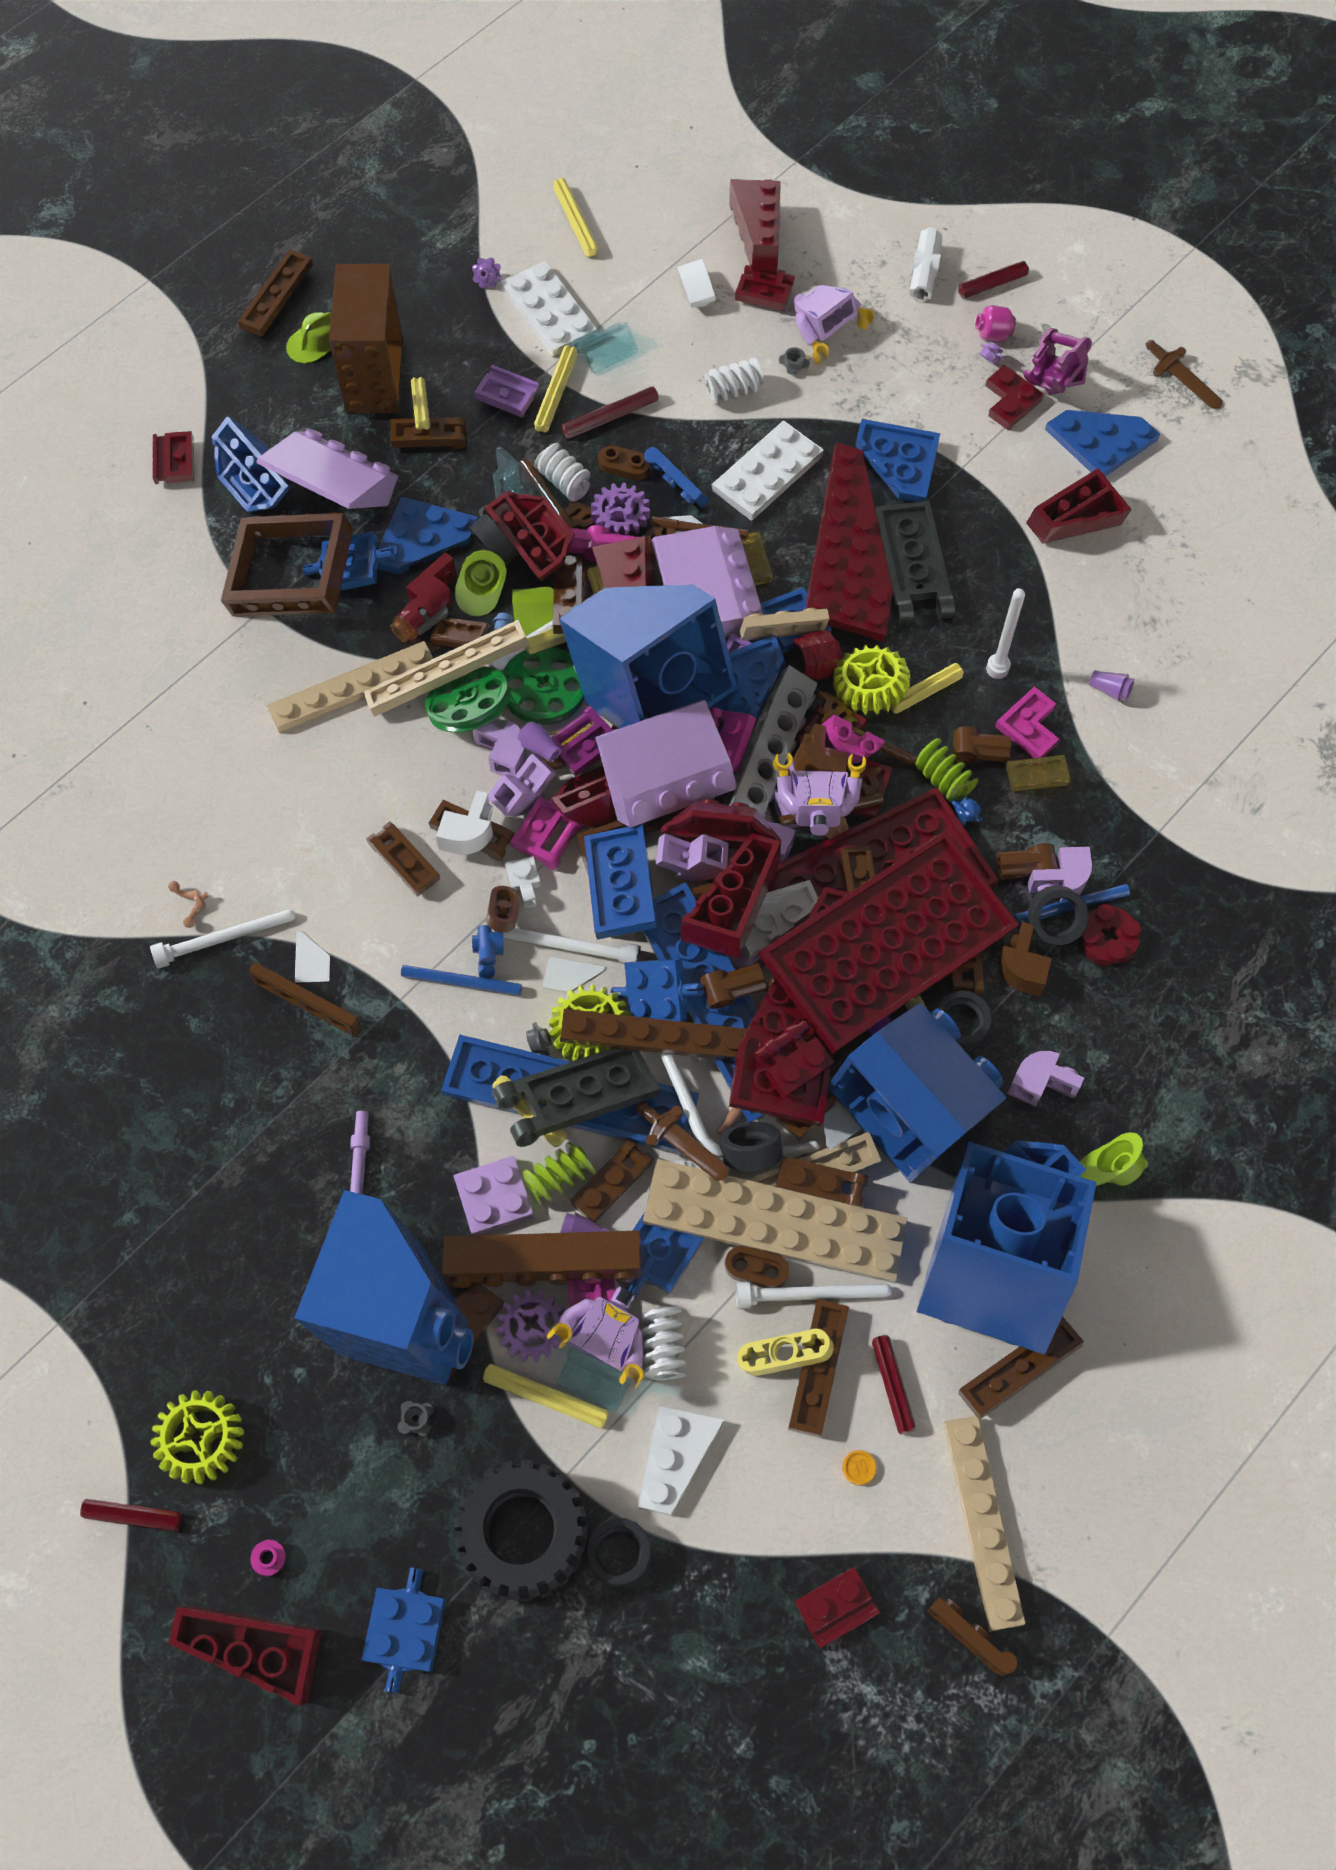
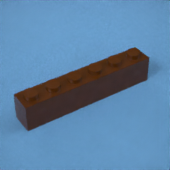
[442,1230,642,1288]

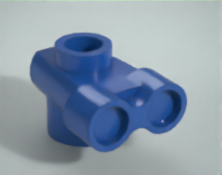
[472,925,504,978]

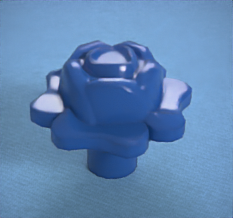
[952,797,983,827]

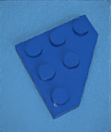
[1045,410,1160,477]
[856,419,941,502]
[377,497,478,574]
[710,635,786,735]

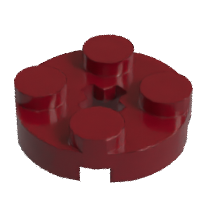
[1078,904,1141,966]

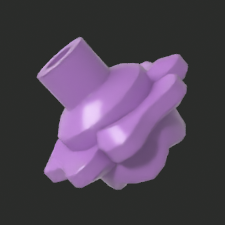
[472,257,502,288]

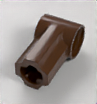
[952,726,1011,764]
[997,843,1058,879]
[700,963,766,1009]

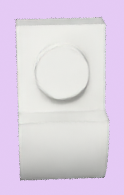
[436,790,493,855]

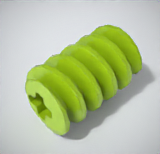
[916,738,978,803]
[523,1142,596,1206]

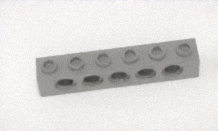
[722,666,817,820]

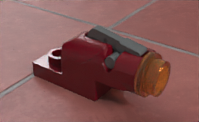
[390,552,457,642]

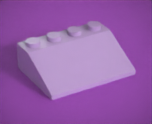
[256,429,398,509]
[651,526,763,638]
[596,700,737,828]

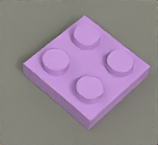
[453,1156,534,1235]

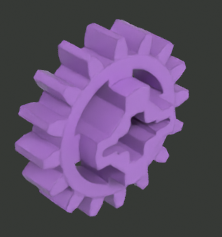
[591,483,650,536]
[496,1290,564,1363]

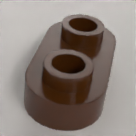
[598,445,650,480]
[486,886,521,933]
[725,1246,789,1288]

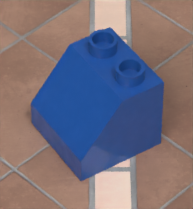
[559,584,737,729]
[828,1002,1006,1183]
[916,1141,1097,1355]
[294,1190,474,1385]

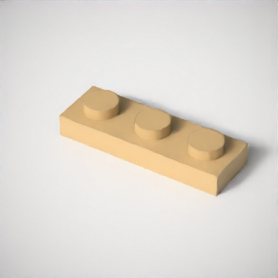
[740,608,829,641]

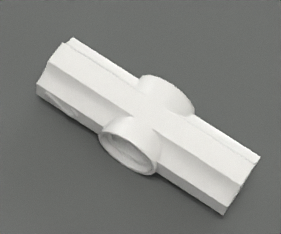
[909,227,943,302]

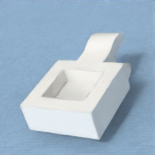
[505,856,541,909]

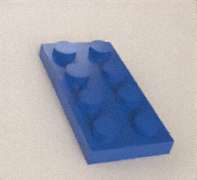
[584,824,658,940]

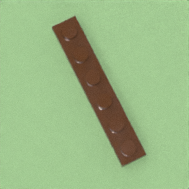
[560,1009,747,1061]

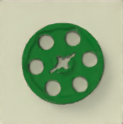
[503,647,585,725]
[425,666,511,733]

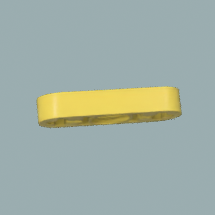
[737,1329,834,1376]

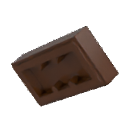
[430,617,492,648]

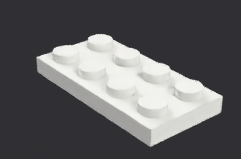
[501,261,597,357]
[712,420,824,521]

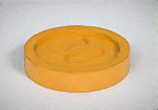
[842,1450,876,1486]

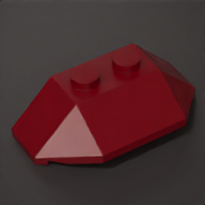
[485,491,575,581]
[551,766,617,828]
[661,799,782,851]

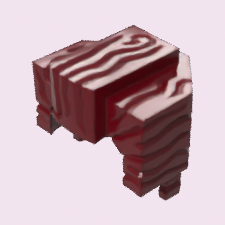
[793,629,843,681]

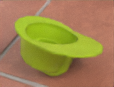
[286,312,341,364]
[455,550,506,616]
[1079,1132,1148,1186]

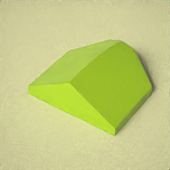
[512,587,554,636]

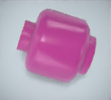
[975,305,1016,342]

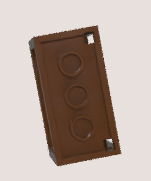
[329,264,403,414]

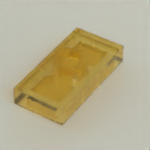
[741,531,773,585]
[1006,755,1071,792]

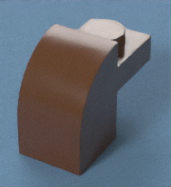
[793,723,847,772]
[998,922,1052,997]

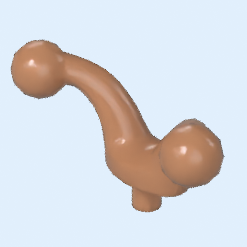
[168,881,209,928]

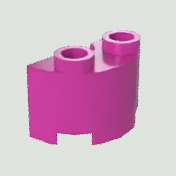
[822,715,885,766]

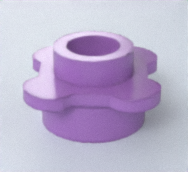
[979,342,1006,366]

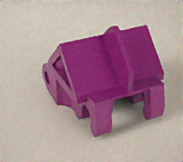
[1023,328,1092,395]

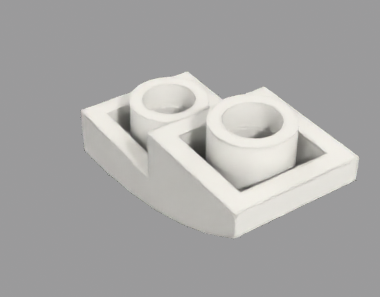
[677,259,716,308]

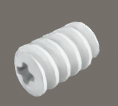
[704,357,763,404]
[533,443,590,501]
[640,1307,687,1380]

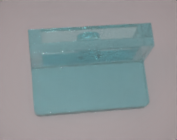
[574,322,638,373]
[493,446,524,498]
[556,1347,630,1413]

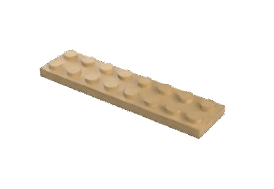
[642,1159,908,1283]

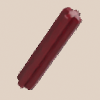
[958,261,1029,299]
[872,1335,916,1434]
[80,1499,182,1532]

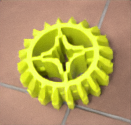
[833,644,910,716]
[549,984,631,1061]
[151,1391,244,1484]

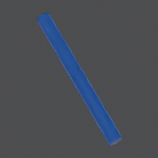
[1014,884,1130,925]
[401,965,522,996]

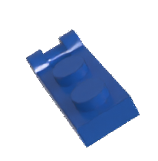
[644,447,710,509]

